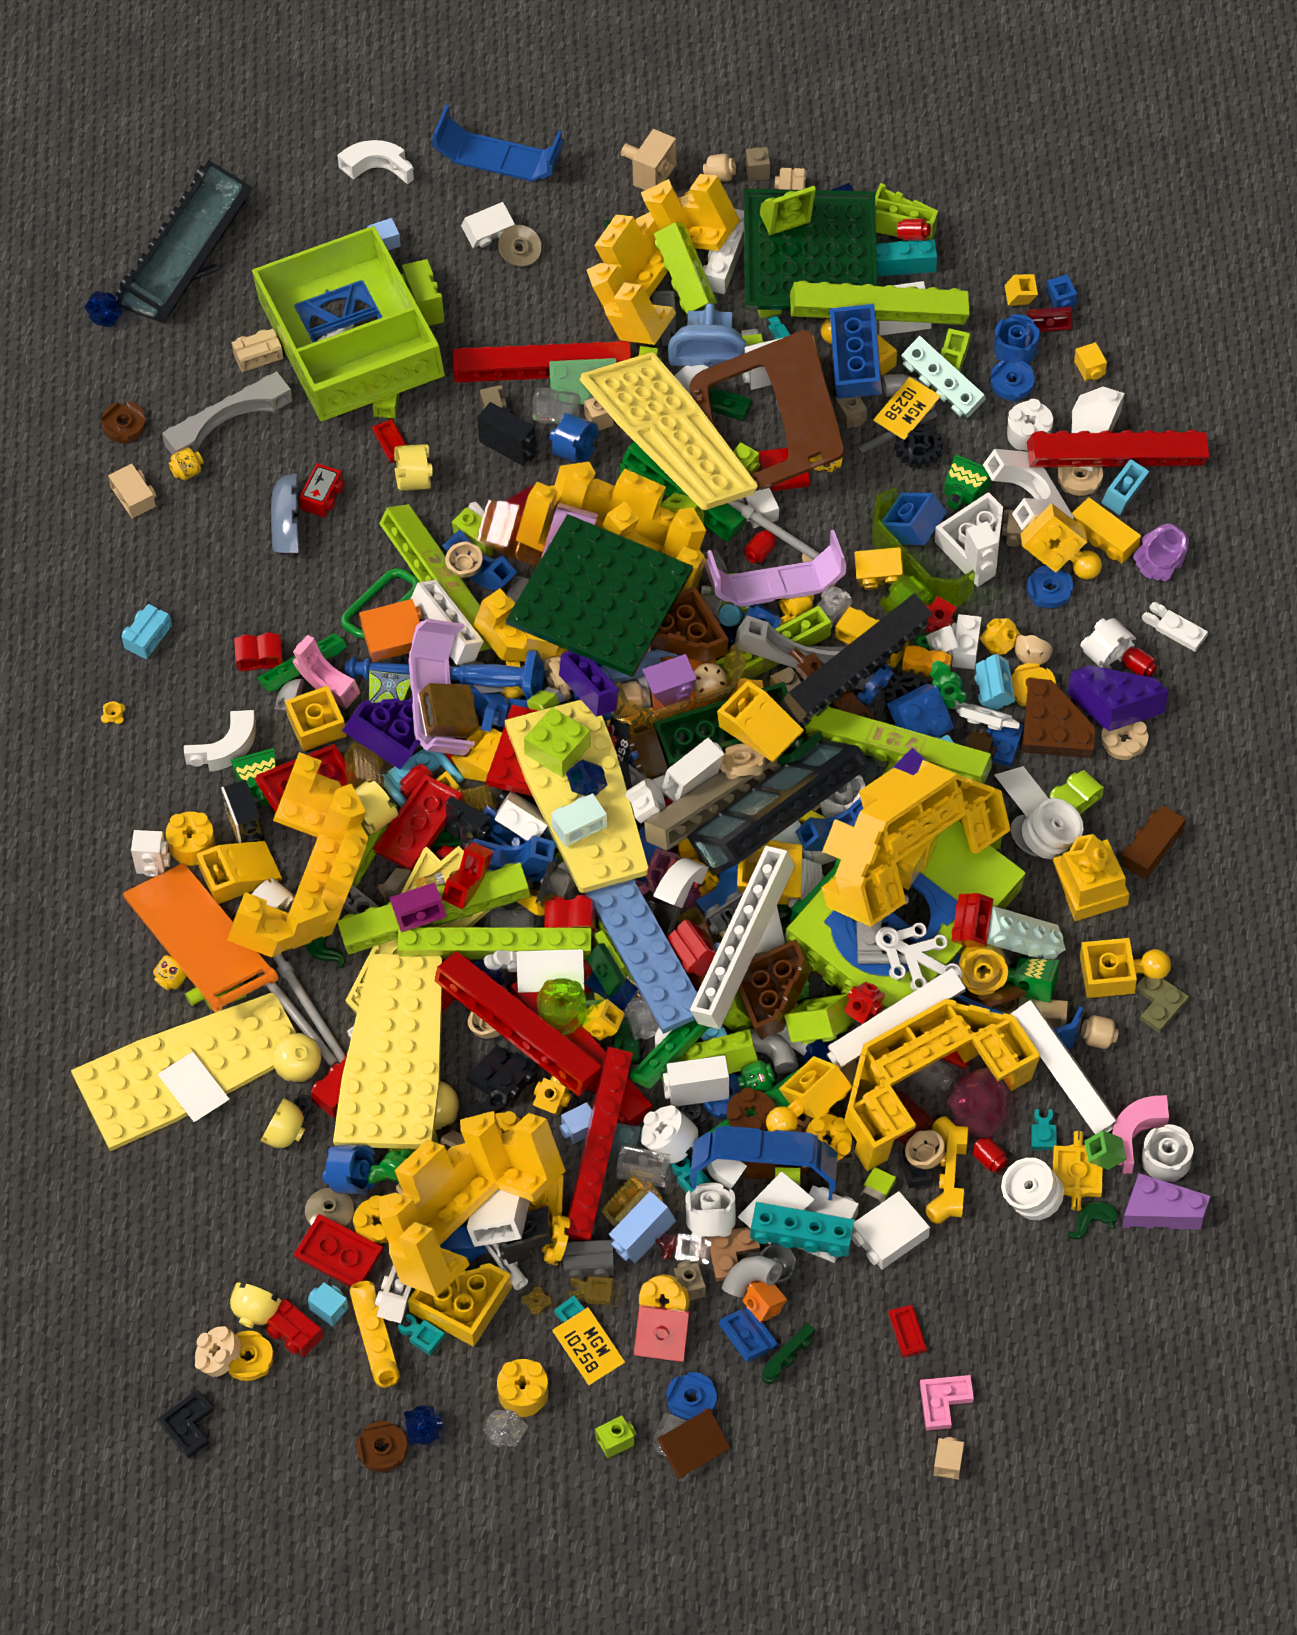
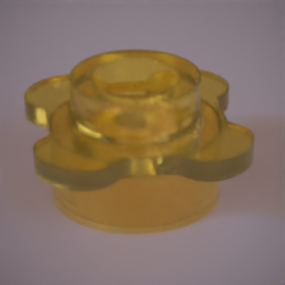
[522,1287,552,1315]

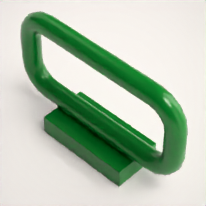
[341,568,420,639]

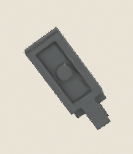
[652,290,676,346]

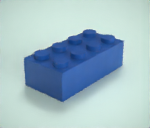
[830,304,882,399]

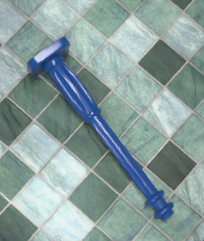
[345,650,545,700]

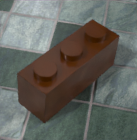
[1121,805,1186,880]

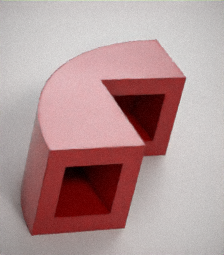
[441,842,494,909]

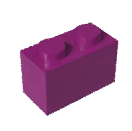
[390,882,447,933]

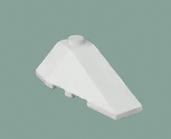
[1071,387,1125,471]

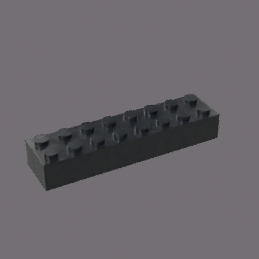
[779,593,933,729]

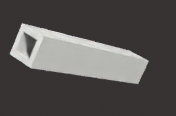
[827,968,965,1069]
[1011,999,1117,1134]

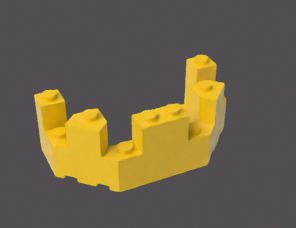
[587,174,740,345]
[516,462,706,592]
[473,502,648,663]
[227,752,369,957]
[821,760,1011,927]
[844,999,1040,1172]
[379,1111,565,1297]

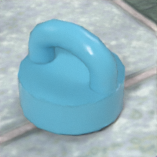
[719,604,744,627]

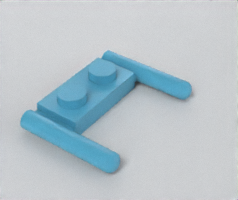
[378,749,463,808]

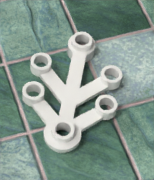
[875,923,962,991]

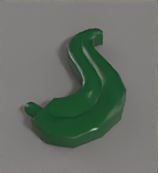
[307,936,345,969]
[1067,1202,1117,1240]

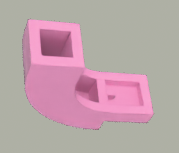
[293,635,360,710]
[1112,1095,1169,1174]

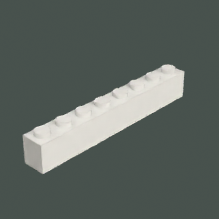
[690,846,795,1029]

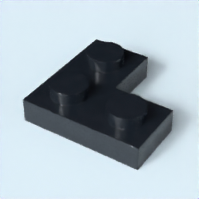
[157,1389,214,1459]

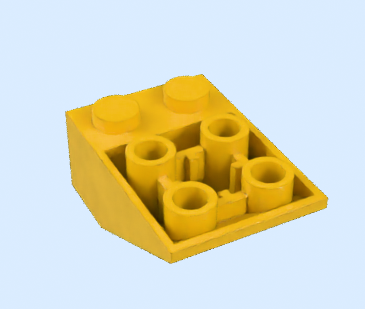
[717,680,804,762]
[451,726,502,782]
[196,841,282,904]

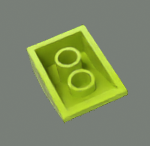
[760,186,816,235]

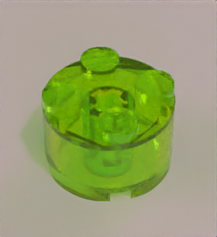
[879,573,932,613]
[537,978,587,1035]

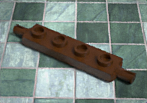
[789,647,878,721]

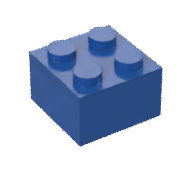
[878,492,947,545]
[887,684,954,738]

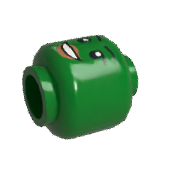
[738,1060,776,1092]

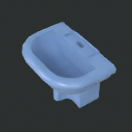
[668,304,747,367]

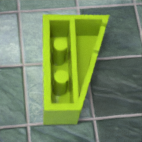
[875,183,938,240]
[401,259,444,326]

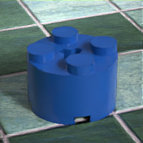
[994,314,1040,364]
[550,413,599,464]
[323,1145,378,1195]

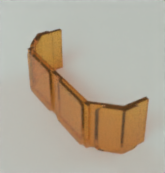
[477,500,543,567]

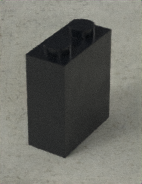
[477,402,537,466]

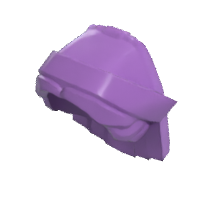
[1133,523,1189,582]

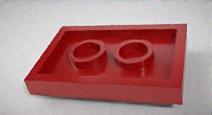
[293,1214,383,1288]

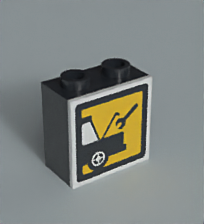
[221,780,265,843]

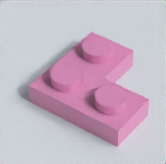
[920,1375,974,1431]

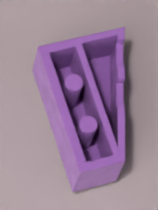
[642,654,696,710]
[1122,1173,1210,1229]

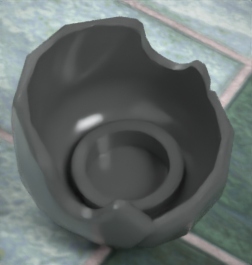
[760,1244,796,1284]

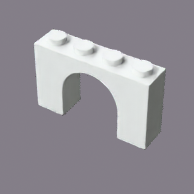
[983,449,1074,530]

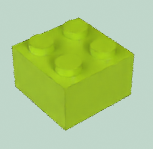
[524,707,591,778]
[784,994,855,1044]

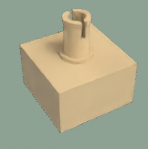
[621,129,677,190]

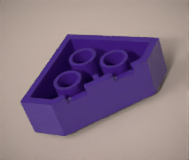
[1068,666,1169,732]
[342,697,420,770]

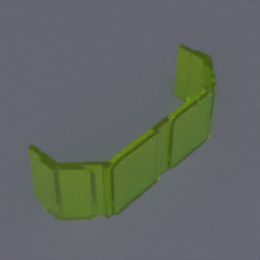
[872,487,975,607]

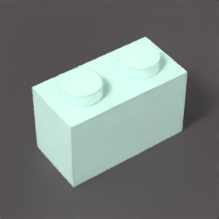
[551,793,607,847]

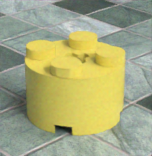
[394,444,432,491]
[355,779,398,836]

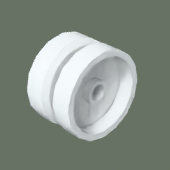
[1022,798,1084,860]
[1001,1158,1064,1220]

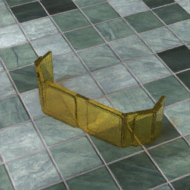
[612,644,746,726]

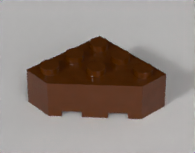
[650,586,729,663]
[1022,678,1095,758]
[738,939,811,1040]

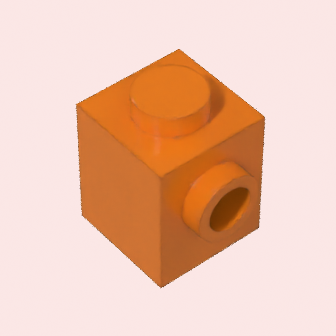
[742,1281,787,1323]

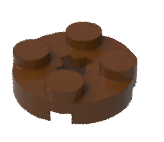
[102,402,147,444]
[727,1088,775,1131]
[356,1421,408,1472]

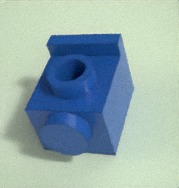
[1046,274,1077,308]
[744,604,782,629]

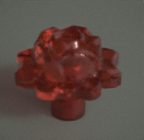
[655,1234,685,1260]

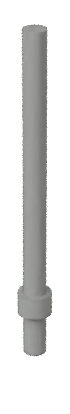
[727,500,820,560]
[273,954,346,1063]
[257,972,339,1068]

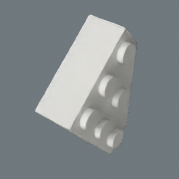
[935,492,1003,587]

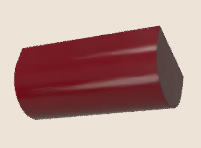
[1026,306,1072,332]

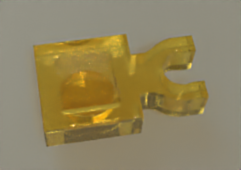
[568,1276,614,1305]

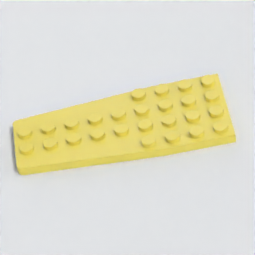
[580,352,757,510]
[505,700,648,893]
[333,954,442,1149]
[71,993,297,1151]

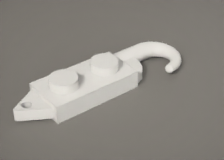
[943,699,1020,730]

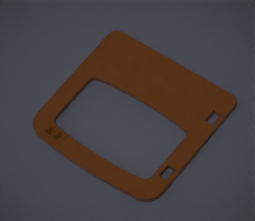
[689,330,845,492]

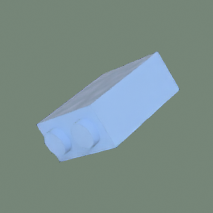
[609,1191,676,1263]

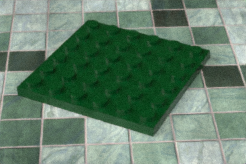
[743,189,877,310]
[506,514,693,677]

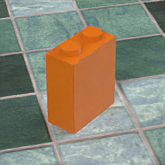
[359,599,422,662]

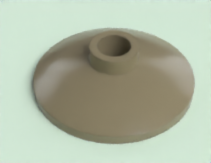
[498,225,542,267]
[305,1188,354,1227]

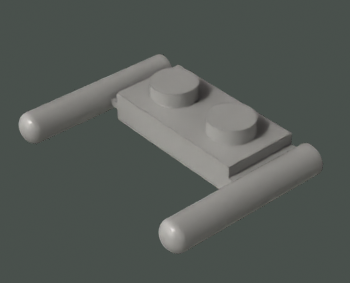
[856,895,909,964]

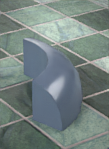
[271,473,299,553]

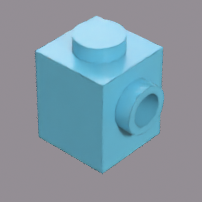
[308,1282,349,1326]

